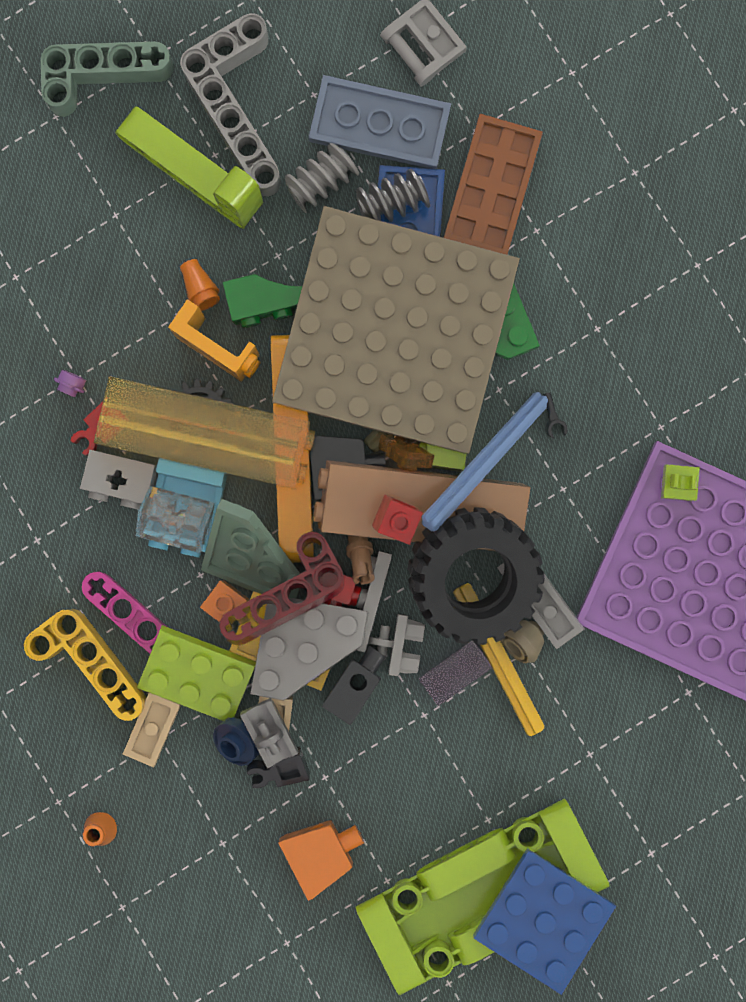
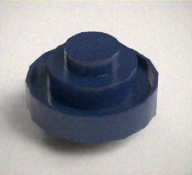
[213,717,259,766]

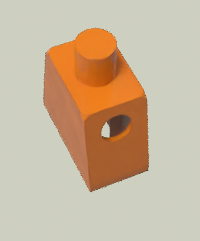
[278,820,364,901]

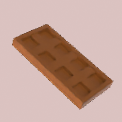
[444,114,543,255]

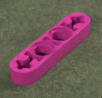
[82,572,169,654]

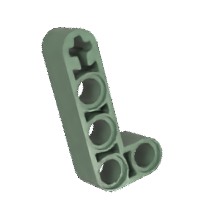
[41,41,174,117]

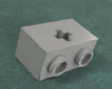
[80,450,158,510]

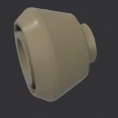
[501,620,544,663]

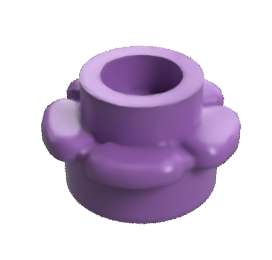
[54,369,86,397]

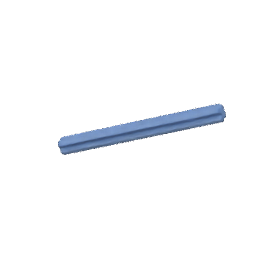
[422,392,548,531]

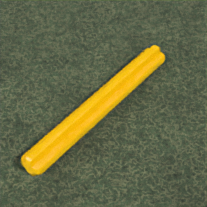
[453,583,544,736]

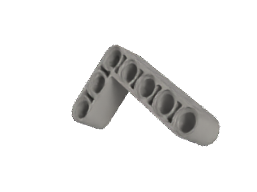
[180,13,281,197]

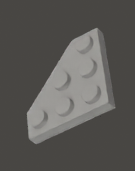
[250,597,369,700]

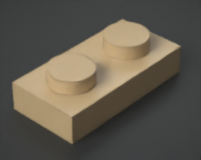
[123,693,181,767]

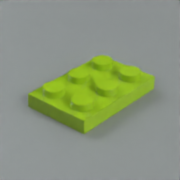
[137,625,256,721]

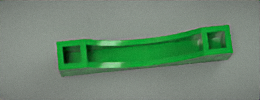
[223,274,302,328]

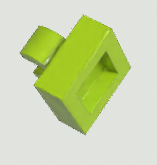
[661,464,700,501]

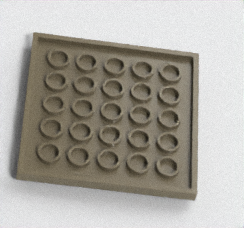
[272,206,520,455]

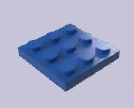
[473,848,616,995]

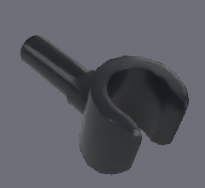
[543,392,568,439]

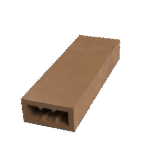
[313,460,530,551]

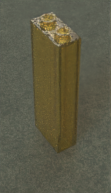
[94,376,316,490]

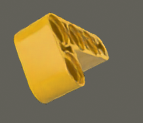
[24,609,146,721]

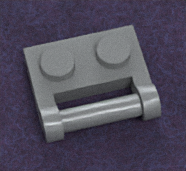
[380,0,467,87]

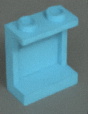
[141,459,227,558]

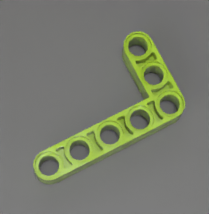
[115,106,263,229]

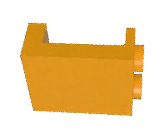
[168,299,261,382]

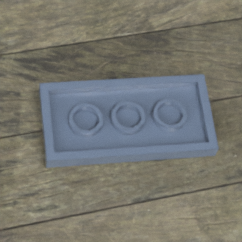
[309,75,451,169]

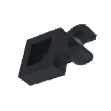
[247,746,310,788]

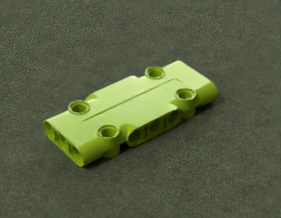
[355,798,610,996]

